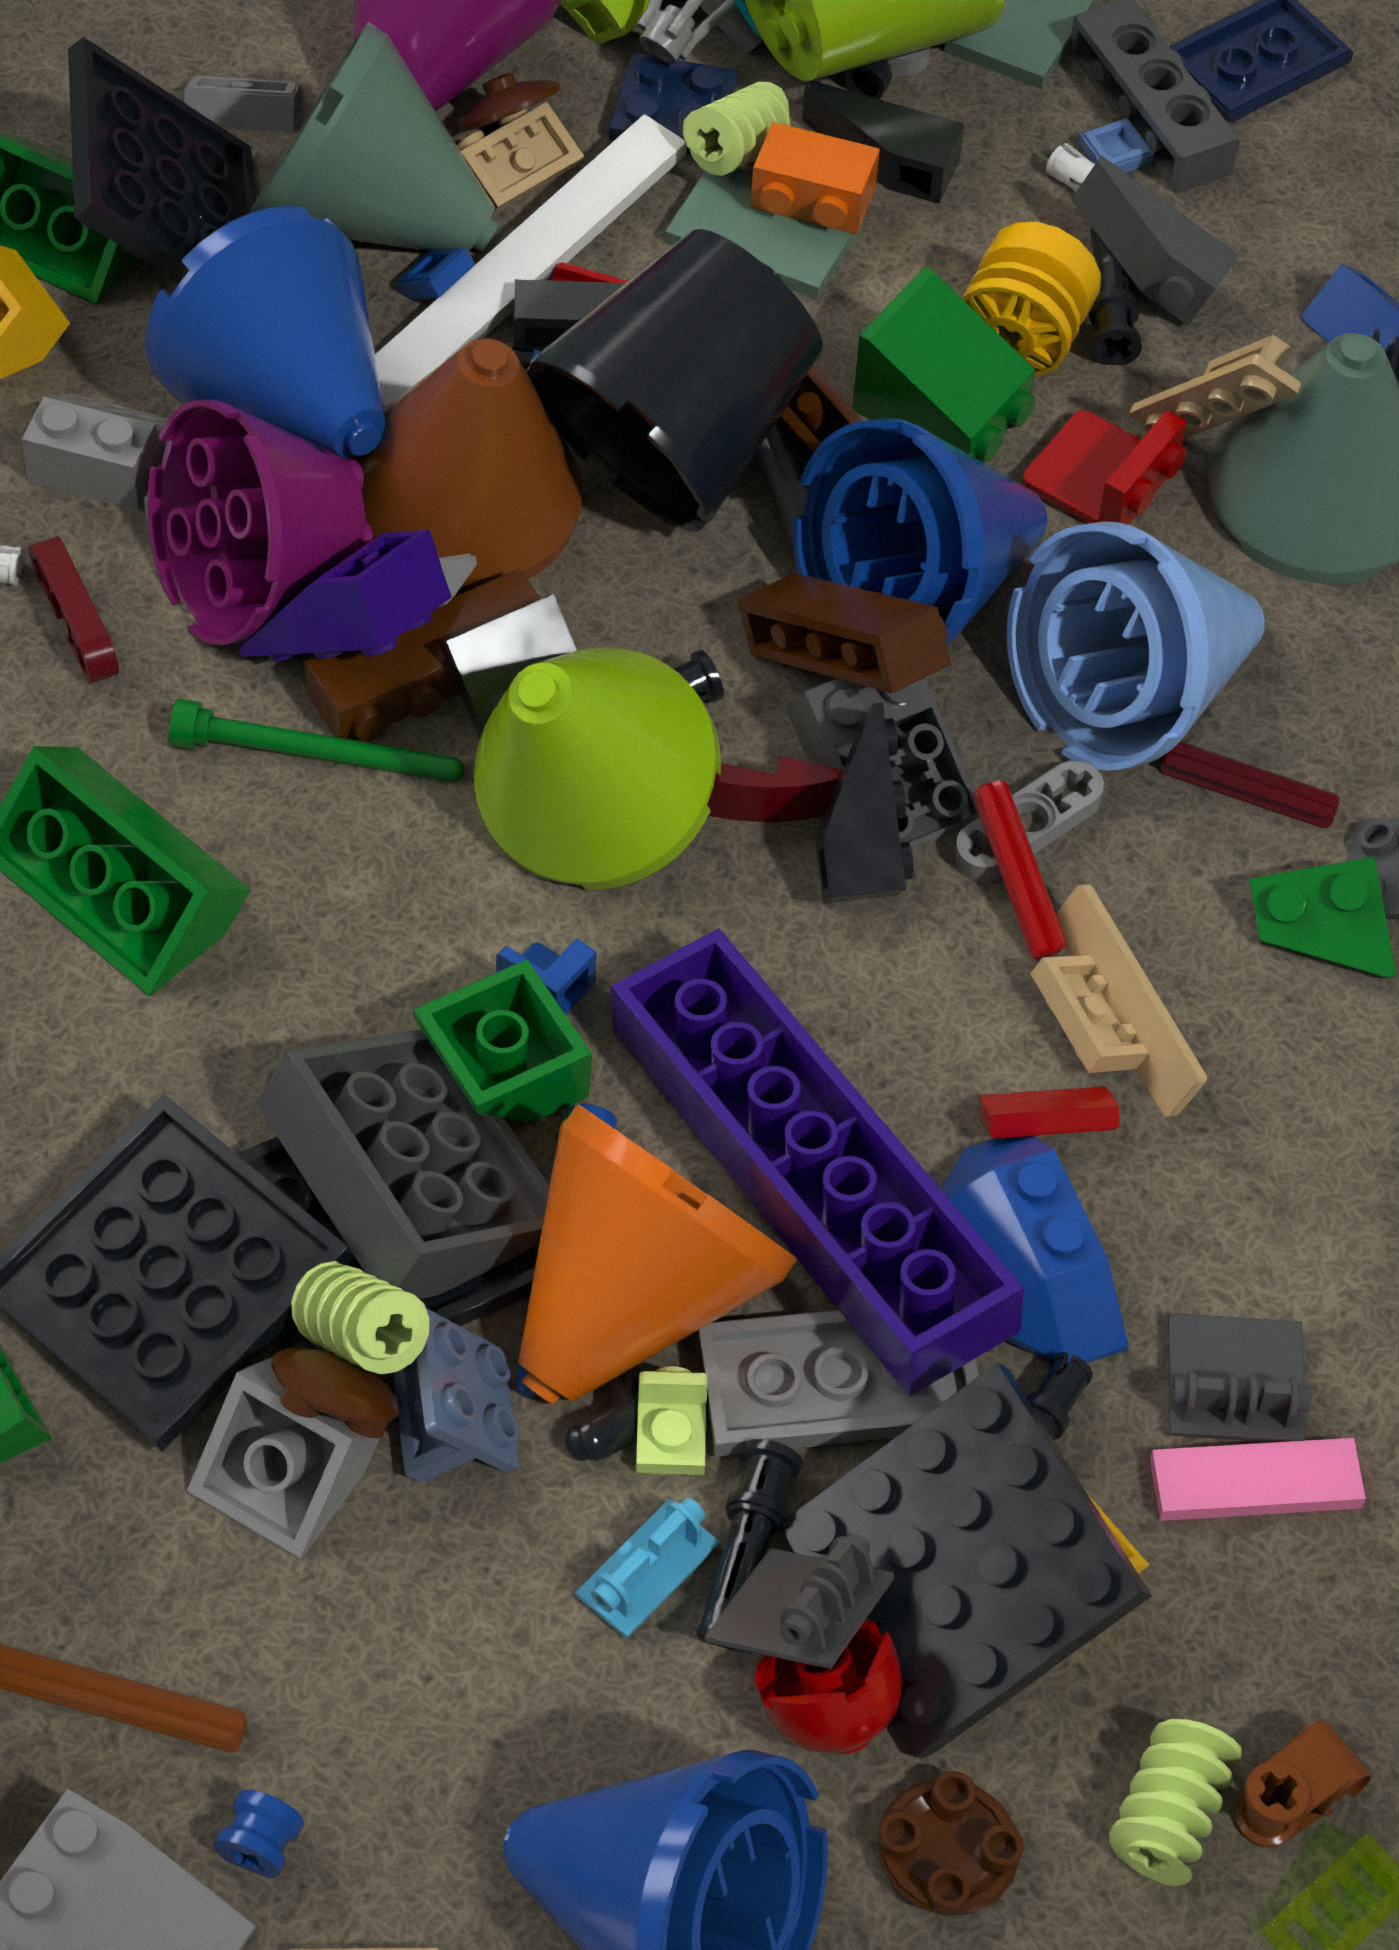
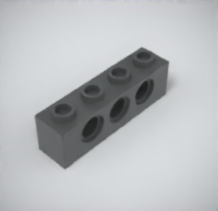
[1069,0,1240,194]

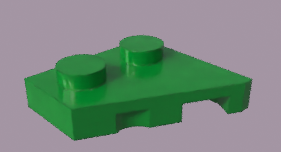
[1249,856,1396,978]

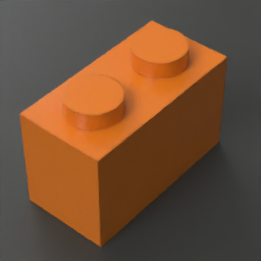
[750,122,880,234]

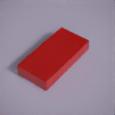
[979,1086,1119,1139]

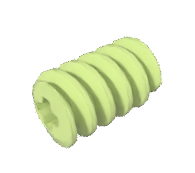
[683,81,790,176]
[291,1261,430,1374]
[1109,1719,1242,1886]

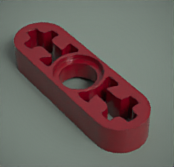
[28,536,119,684]

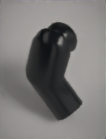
[565,1375,639,1461]

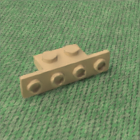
[1129,335,1301,439]
[1030,884,1207,1117]

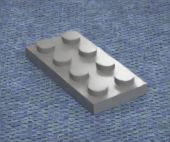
[697,1310,978,1457]

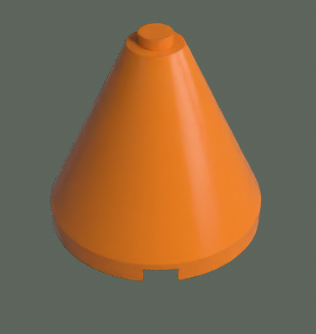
[518,1104,797,1405]

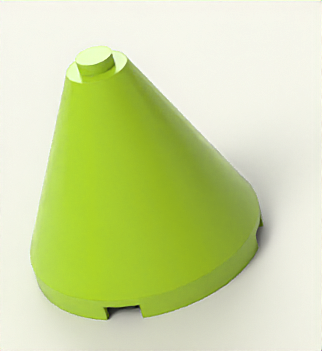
[474,647,721,890]

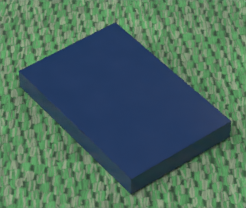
[1169,0,1353,123]

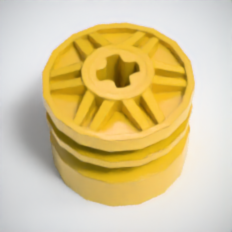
[962,222,1101,376]

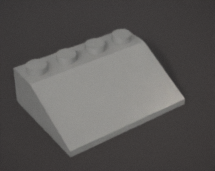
[0,1789,256,1950]

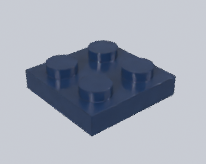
[609,52,739,154]

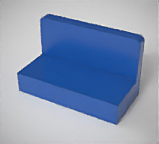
[1302,263,1399,348]

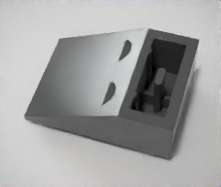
[785,678,980,849]

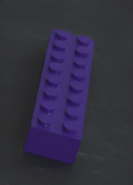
[611,928,1024,1397]

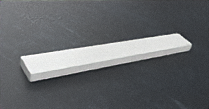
[375,114,687,408]

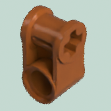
[1234,1719,1373,1847]

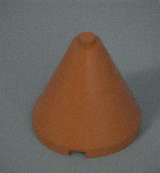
[349,339,582,592]

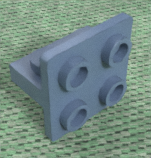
[393,1308,519,1482]

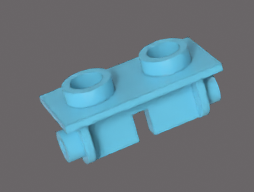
[575,1497,720,1639]

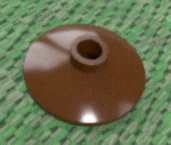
[457,72,561,132]

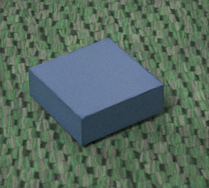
[1078,118,1154,173]

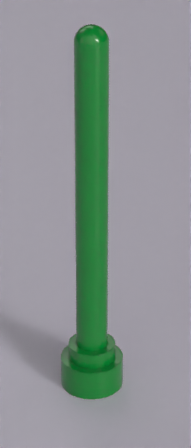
[169,698,465,782]

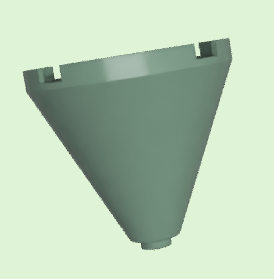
[248,22,499,253]
[1206,333,1399,584]

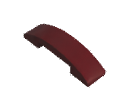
[707,756,842,822]

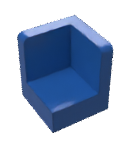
[496,938,597,1015]

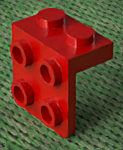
[1022,410,1187,525]

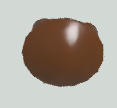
[271,1348,401,1438]
[877,1771,1024,1916]

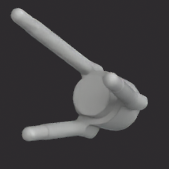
[637,0,736,64]

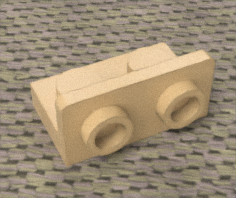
[457,102,584,214]

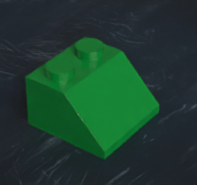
[413,959,592,1123]

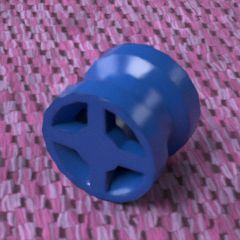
[213,1789,304,1878]

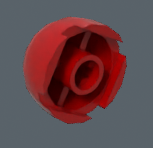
[754,1618,903,1754]

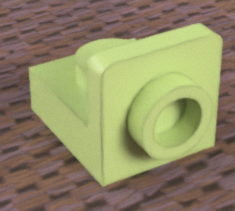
[636,1366,708,1475]

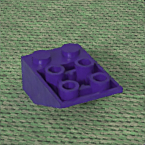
[239,530,452,661]

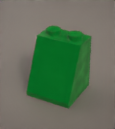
[852,267,1036,462]

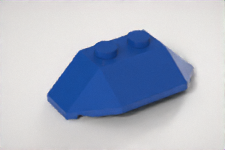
[941,1136,1129,1369]

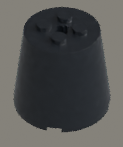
[526,229,823,532]

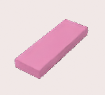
[1150,1438,1366,1521]

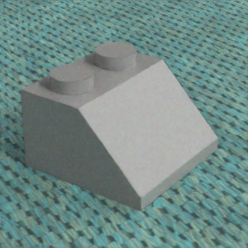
[21,394,169,511]
[186,1356,381,1559]

